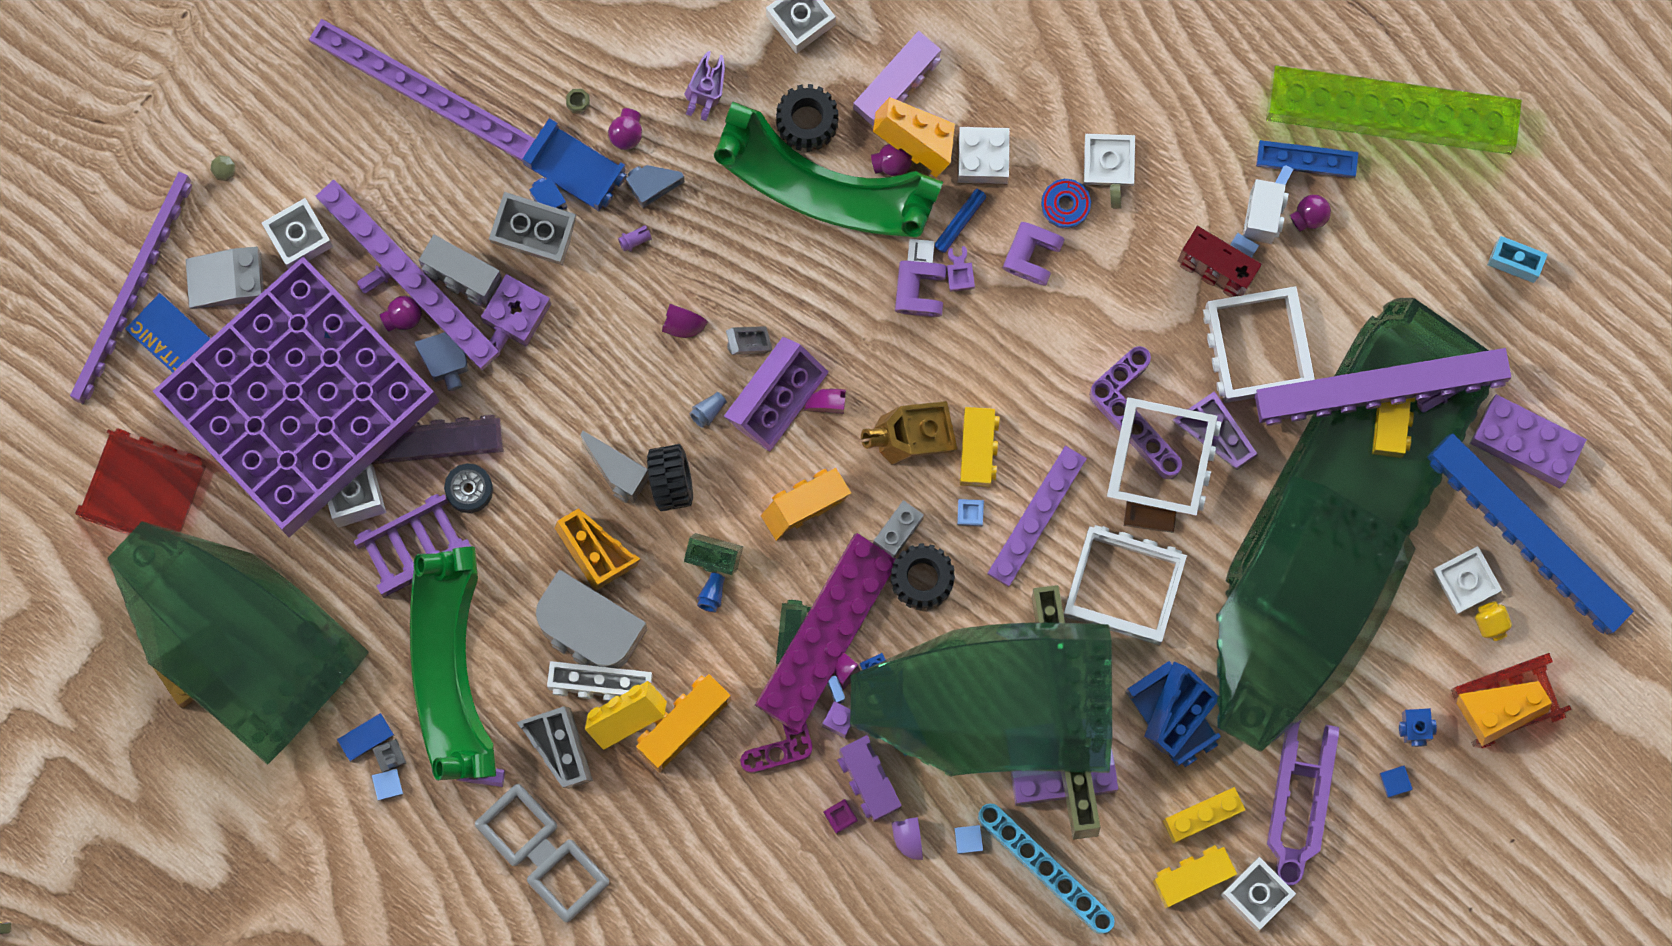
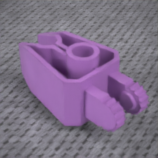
[684,51,725,121]

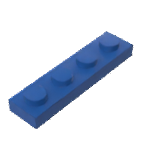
[1256,140,1358,179]

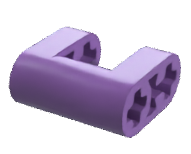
[1002,222,1065,286]
[895,261,947,317]

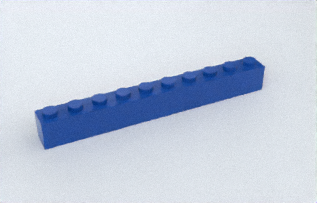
[1427,434,1634,634]

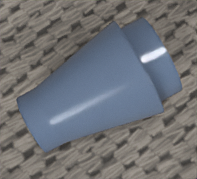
[689,392,727,428]

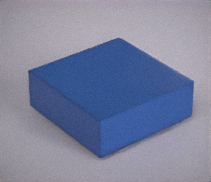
[1379,765,1413,798]

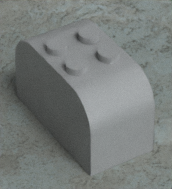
[536,569,648,669]

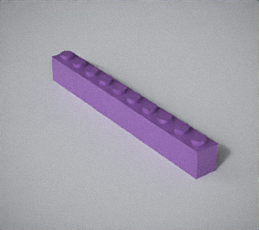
[1254,348,1511,426]

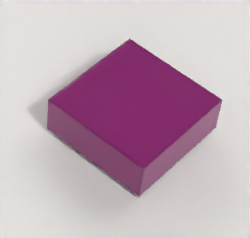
[823,799,858,834]

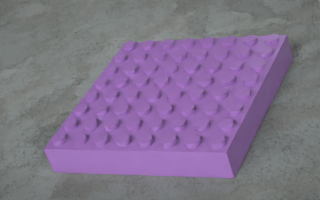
[153,256,440,537]

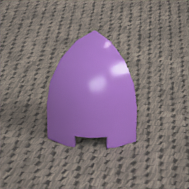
[892,817,923,860]

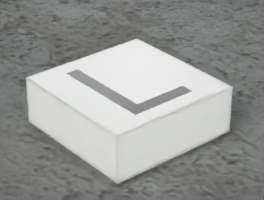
[908,239,934,263]

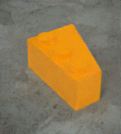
[873,97,955,178]
[760,468,851,541]
[555,508,640,591]
[1456,681,1552,746]

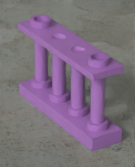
[354,494,471,598]

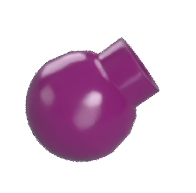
[608,108,642,150]
[871,144,912,176]
[1289,194,1331,232]
[379,296,422,332]

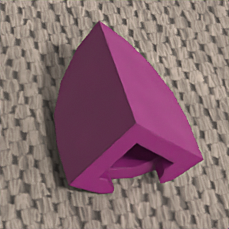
[662,304,708,338]
[804,388,846,414]
[835,652,861,690]

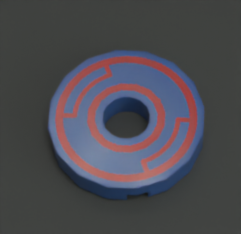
[1041,178,1091,228]

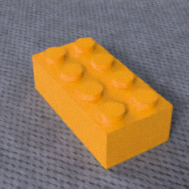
[636,674,731,773]

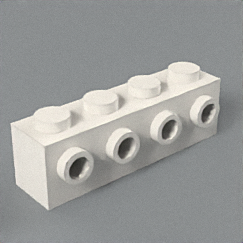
[547,661,653,701]

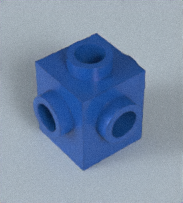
[1399,708,1437,747]

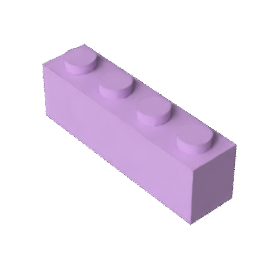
[853,31,941,127]

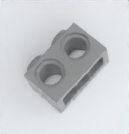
[873,500,924,558]

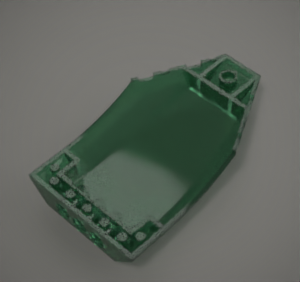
[1216,476,1416,752]
[107,521,369,765]
[850,623,1112,777]

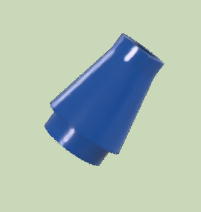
[697,573,725,612]

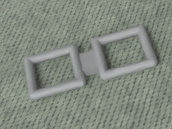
[475,784,610,922]

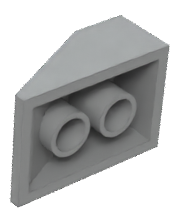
[186,246,264,309]
[580,431,649,503]

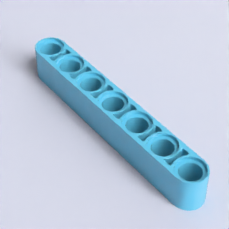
[978,803,1115,935]

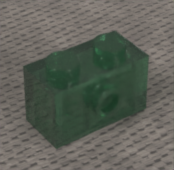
[684,533,743,575]

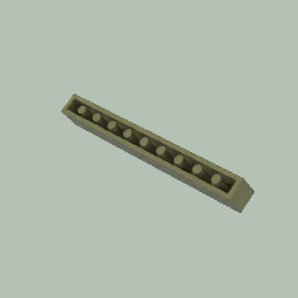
[1031,585,1101,840]

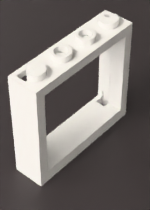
[1203,286,1315,403]
[1107,397,1221,515]
[1063,525,1187,645]

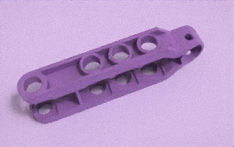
[1267,718,1339,886]

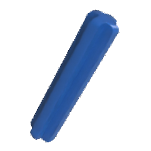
[935,189,986,253]

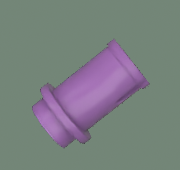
[618,225,652,252]

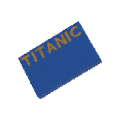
[125,293,210,373]

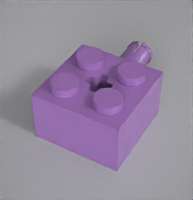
[481,274,551,352]

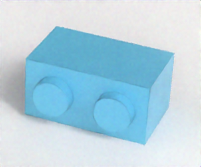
[1487,236,1548,283]

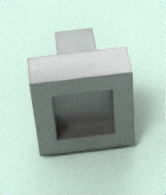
[373,739,406,773]

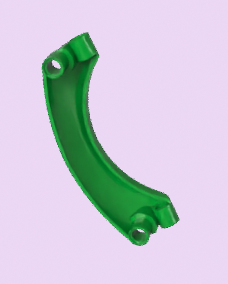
[714,101,943,238]
[410,546,496,781]

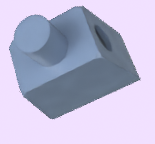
[415,332,468,391]

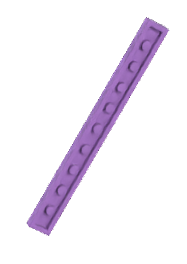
[309,19,535,162]
[70,172,192,404]
[316,180,500,371]

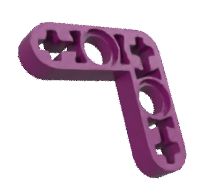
[740,721,812,773]

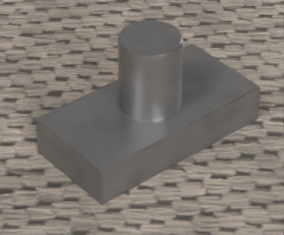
[726,326,772,355]

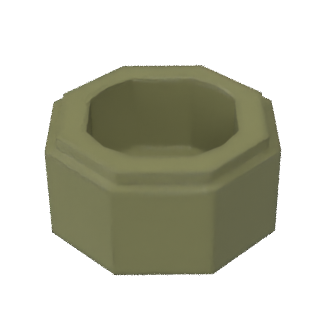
[566,89,590,114]
[210,155,236,181]

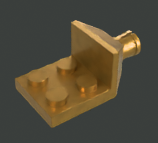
[861,401,958,465]

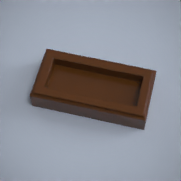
[1123,501,1177,533]

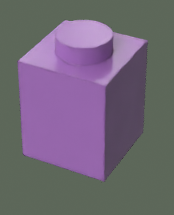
[822,701,857,738]

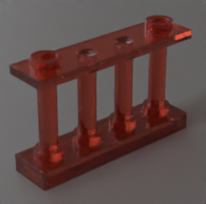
[1451,653,1572,749]

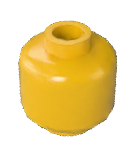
[1475,602,1512,641]

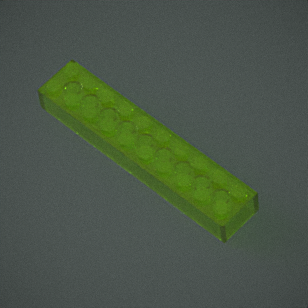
[1266,65,1522,155]

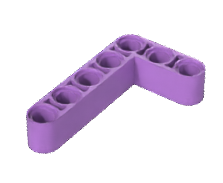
[1089,346,1182,480]

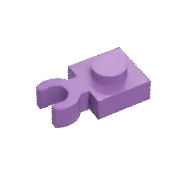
[947,246,975,292]

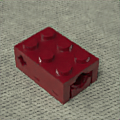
[1177,225,1262,297]

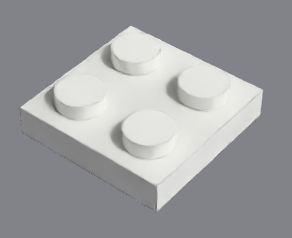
[1084,134,1135,186]
[1432,546,1502,615]

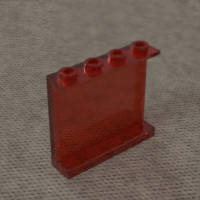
[75,428,206,551]

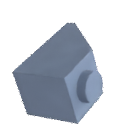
[626,165,685,208]

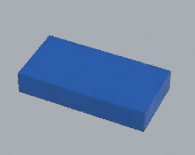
[337,713,395,762]

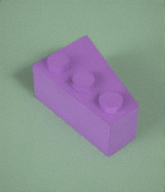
[1173,391,1258,470]
[837,735,902,822]

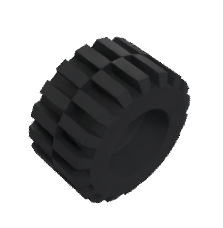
[776,84,838,152]
[647,444,693,512]
[891,543,955,610]

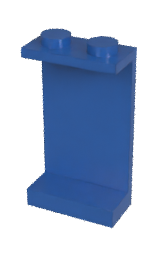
[522,118,627,211]
[1125,661,1221,767]

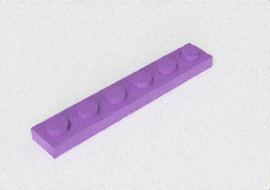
[987,446,1087,587]

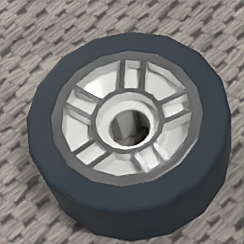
[444,463,493,513]

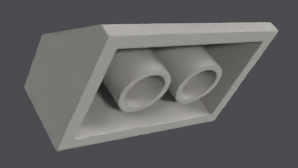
[489,192,576,266]

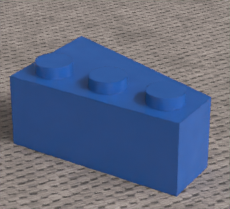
[1144,662,1221,757]

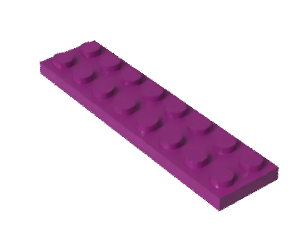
[755,533,896,732]

